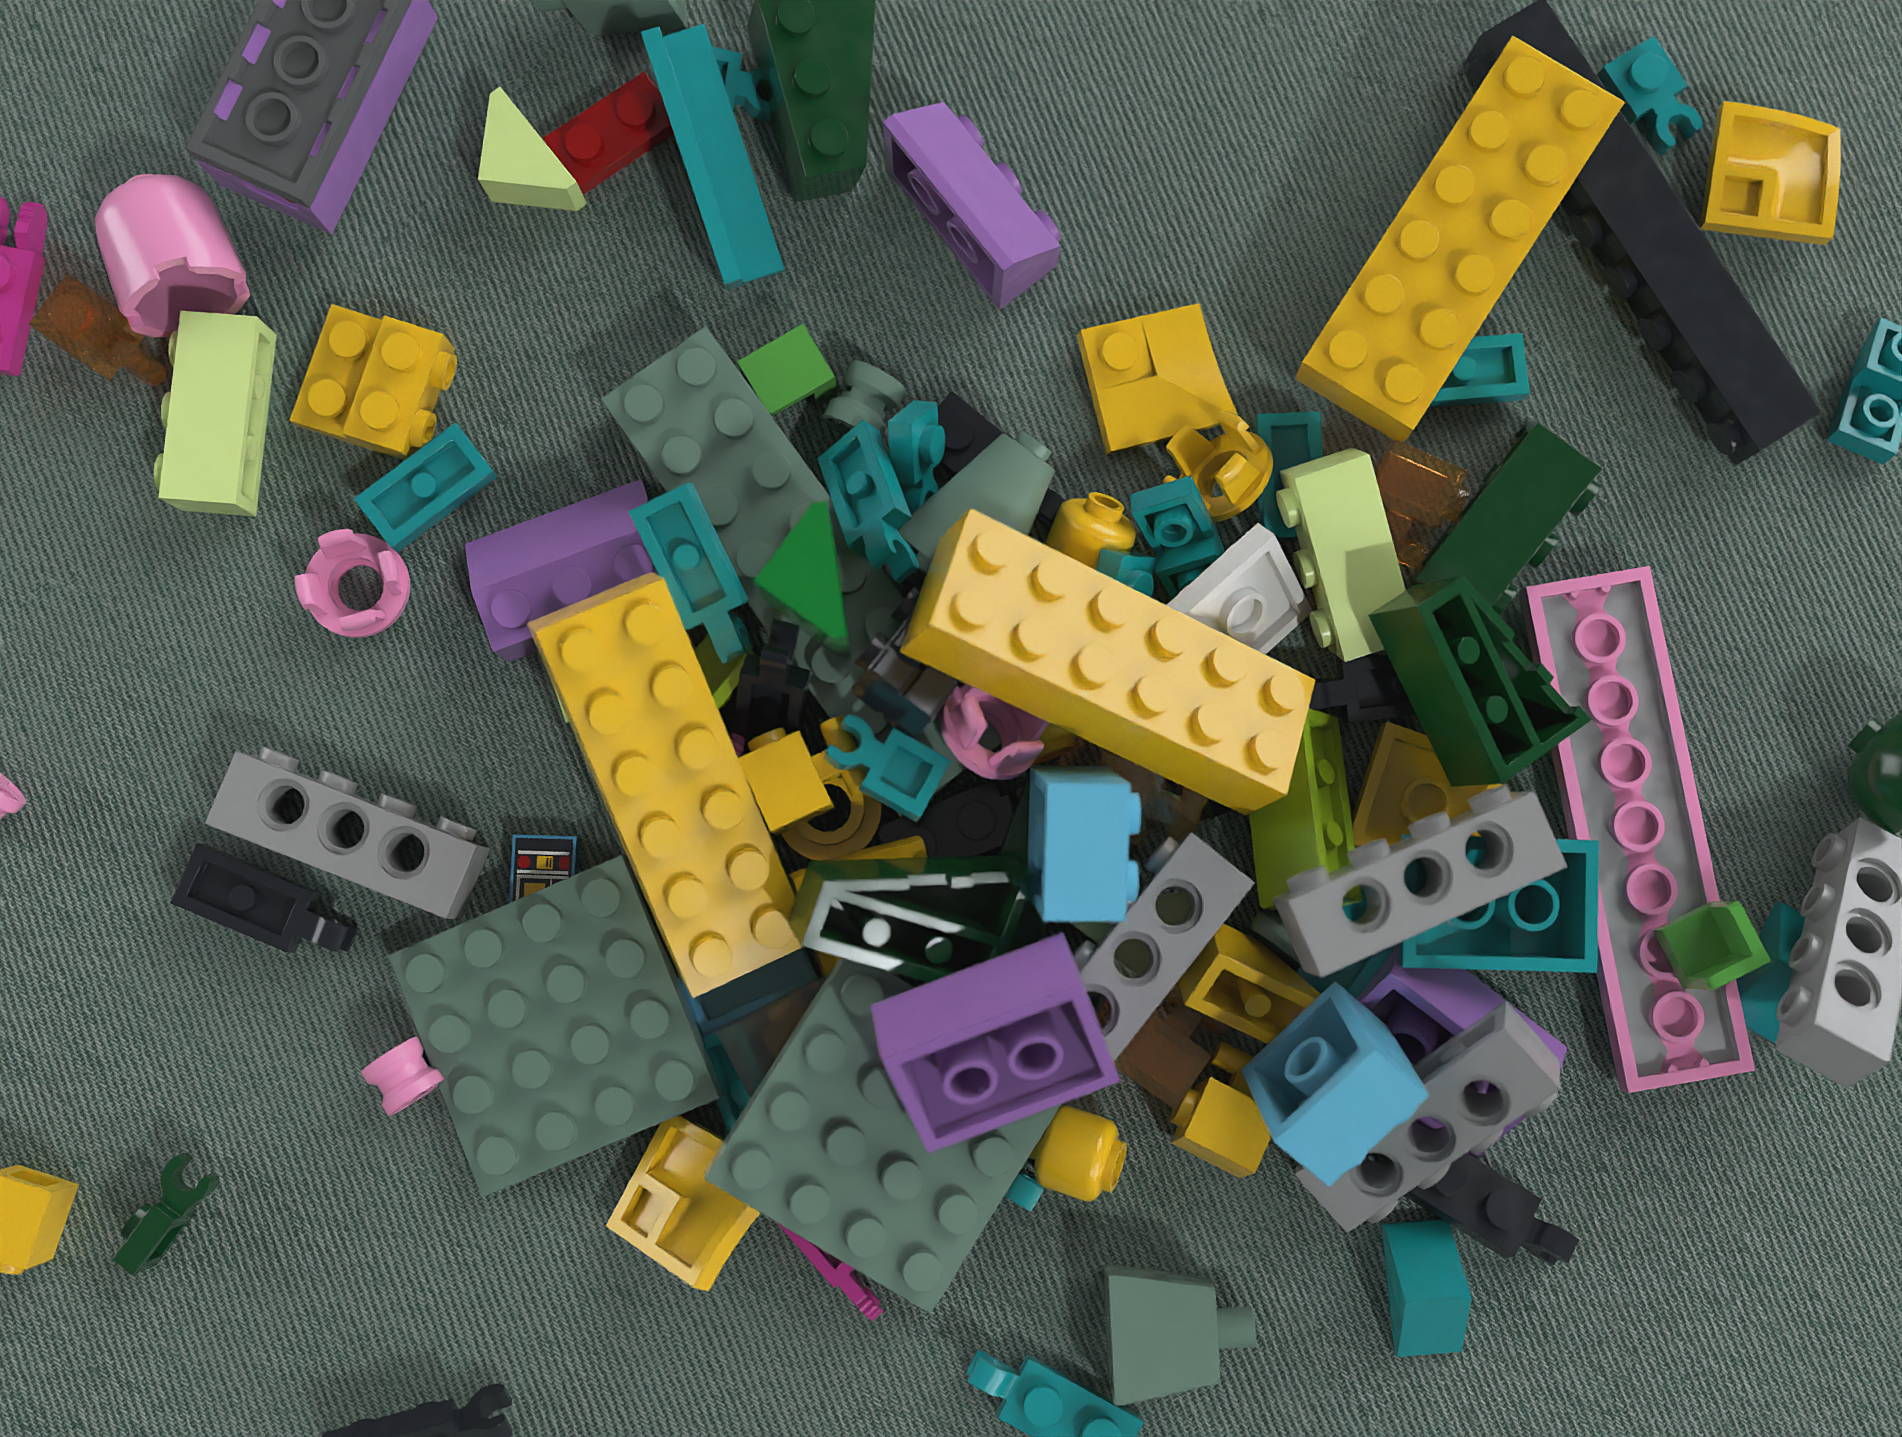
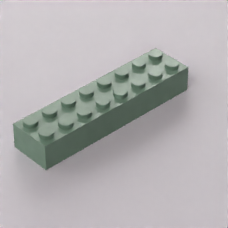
[601,326,1002,818]

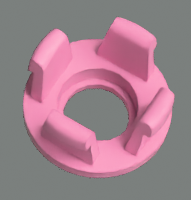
[294,529,410,638]
[939,682,1051,780]

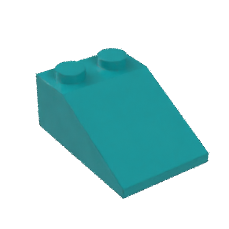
[1399,834,1599,973]

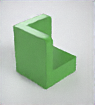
[737,324,838,416]
[1653,901,1771,991]

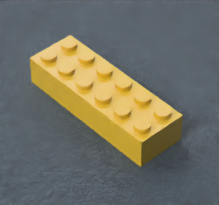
[1295,36,1625,445]
[900,508,1315,816]
[527,572,804,998]

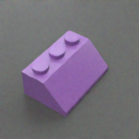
[883,102,1061,310]
[465,479,659,662]
[870,933,1120,1153]
[1357,943,1568,1158]

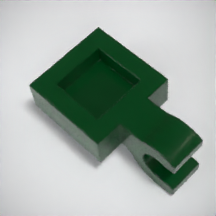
[112,1152,220,1275]

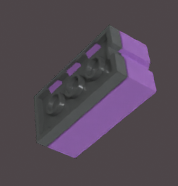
[185,0,438,234]

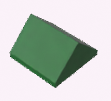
[754,501,852,657]

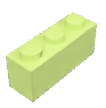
[154,310,277,517]
[1276,448,1406,662]

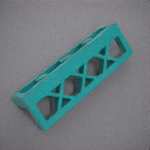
[641,24,785,290]

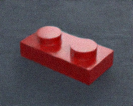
[542,71,674,195]

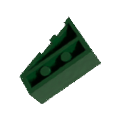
[747,0,876,203]
[1413,420,1603,615]
[1368,575,1592,787]
[787,855,1035,983]

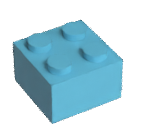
[1027,765,1141,922]
[1241,981,1429,1187]

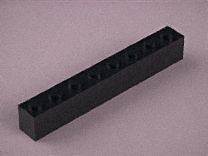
[1466,0,1823,465]

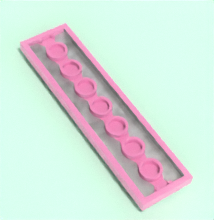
[1519,566,1755,1093]

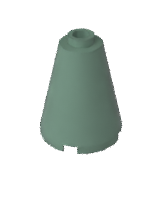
[898,430,1055,573]

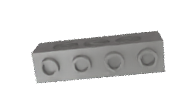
[205,746,490,919]
[1272,785,1567,977]
[1775,817,1902,1089]
[1073,832,1254,1095]
[1294,1001,1560,1233]

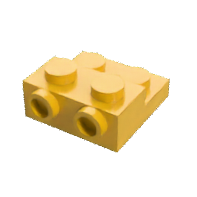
[290,304,457,460]

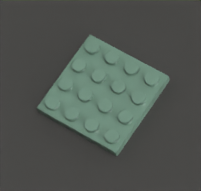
[388,855,724,1197]
[704,957,1061,1314]

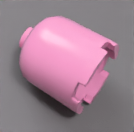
[95,174,250,337]

